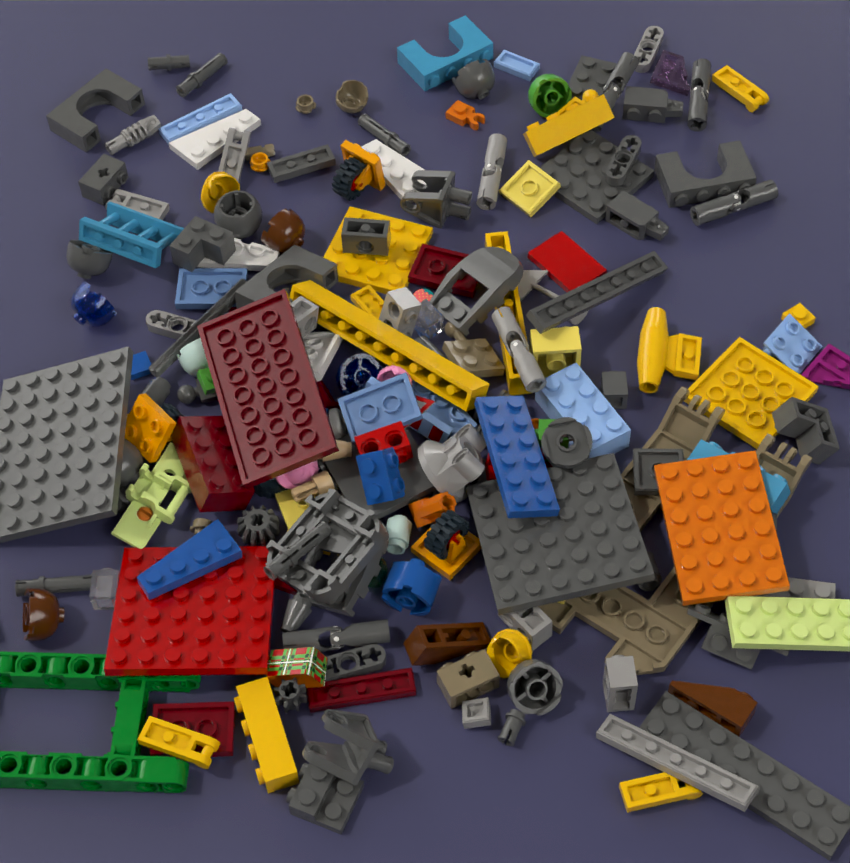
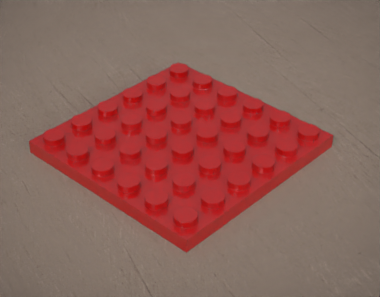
[104,546,275,676]

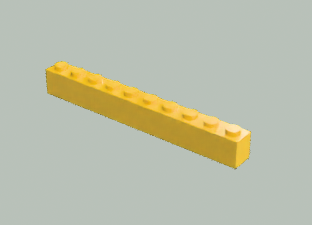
[289,280,489,412]

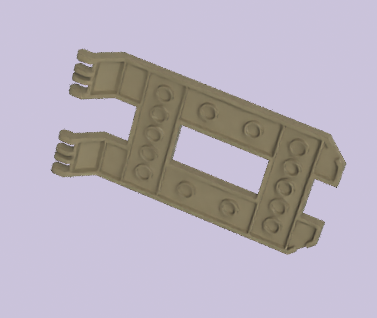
[538,386,813,675]

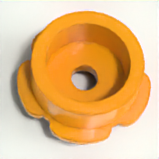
[250,152,271,172]

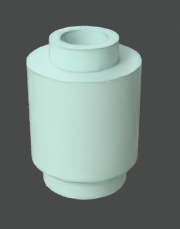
[386,515,412,554]

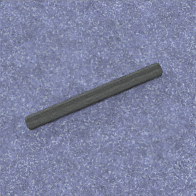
[149,278,247,377]

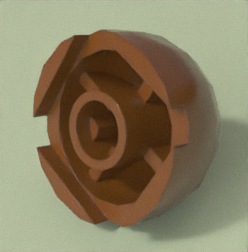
[261,208,305,254]
[22,588,64,641]

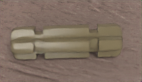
[245,144,275,161]

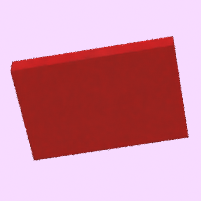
[528,231,607,292]

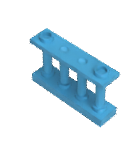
[79,202,184,268]

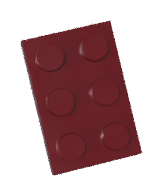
[408,243,479,298]
[150,701,236,758]

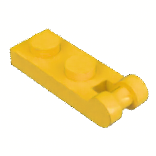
[711,65,769,113]
[137,716,220,769]
[619,772,703,813]

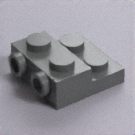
[287,763,364,834]

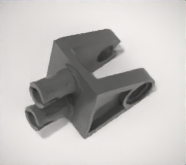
[400,170,472,229]
[302,709,394,785]

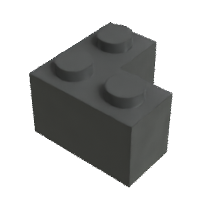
[169,216,236,272]
[772,397,840,464]

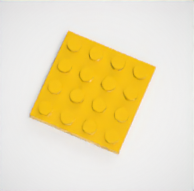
[323,206,433,294]
[684,337,819,449]

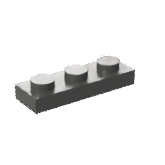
[267,144,336,183]

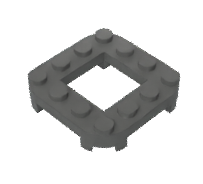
[265,488,388,605]

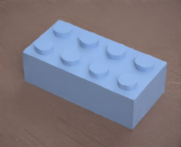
[535,363,631,459]

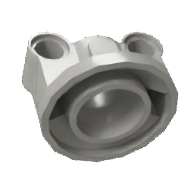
[418,424,486,502]

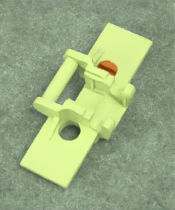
[111,442,192,549]

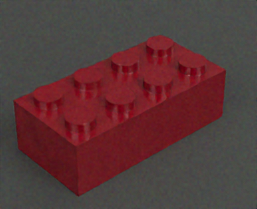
[171,416,255,513]

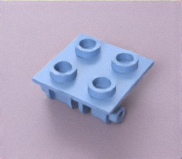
[763,313,823,374]

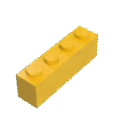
[523,93,615,157]
[234,677,300,793]

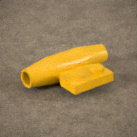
[637,307,702,393]

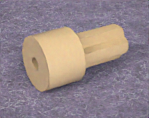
[291,470,335,502]

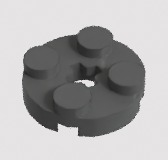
[541,417,593,469]

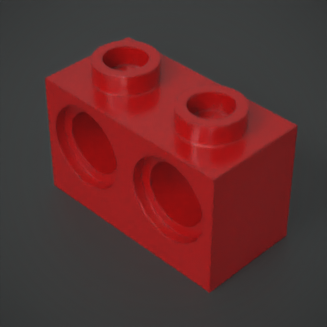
[354,421,413,464]

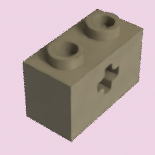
[437,649,500,709]

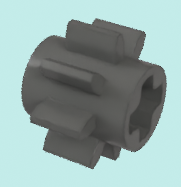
[274,677,307,713]

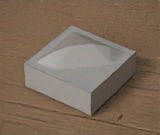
[462,697,491,729]

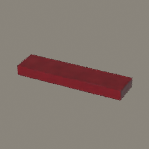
[307,667,417,713]

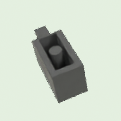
[622,86,683,123]
[605,190,669,240]

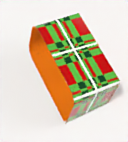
[265,647,328,688]

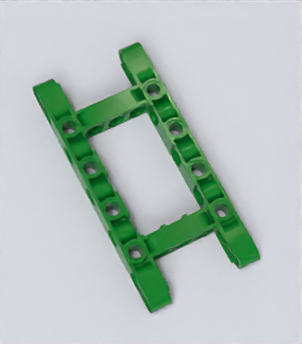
[0,651,201,793]

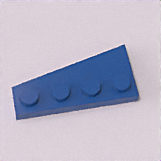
[137,519,243,600]

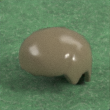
[335,80,369,114]

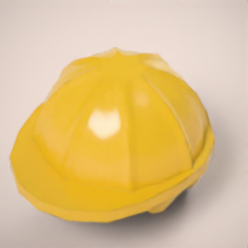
[201,171,240,213]
[487,628,533,678]

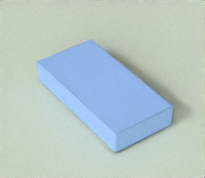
[494,50,540,82]

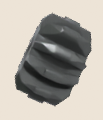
[237,505,280,546]

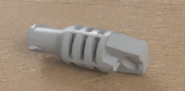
[105,115,161,155]

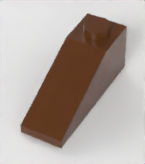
[403,622,491,666]
[668,680,758,737]

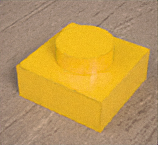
[781,303,816,329]

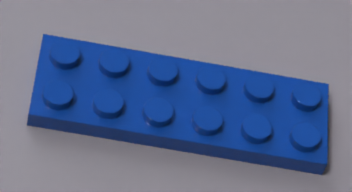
[474,396,560,518]

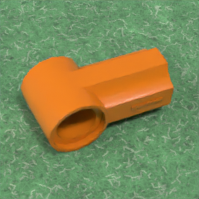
[408,491,457,528]

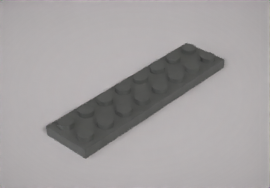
[639,691,850,860]

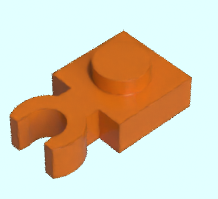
[446,100,485,130]

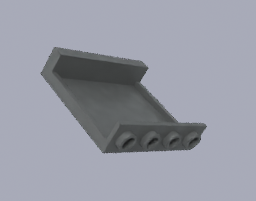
[318,428,440,519]

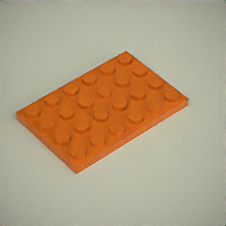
[654,450,790,606]

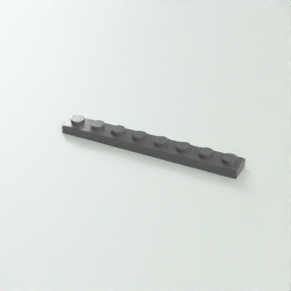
[526,251,668,334]

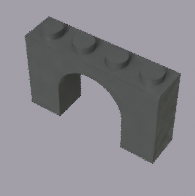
[46,68,145,153]
[654,140,757,208]
[235,245,338,309]

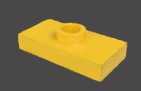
[350,284,384,319]

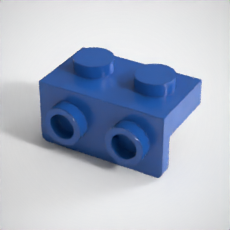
[356,447,405,505]

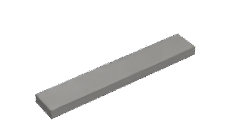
[596,714,759,812]

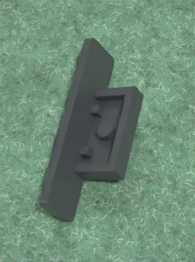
[687,603,790,670]

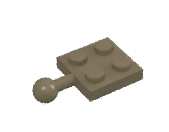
[442,322,505,378]

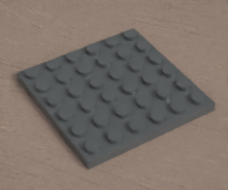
[466,453,655,615]

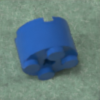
[382,558,442,616]

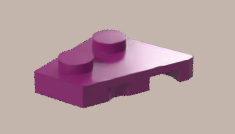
[801,344,850,389]

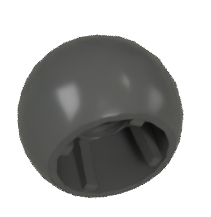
[214,190,262,239]

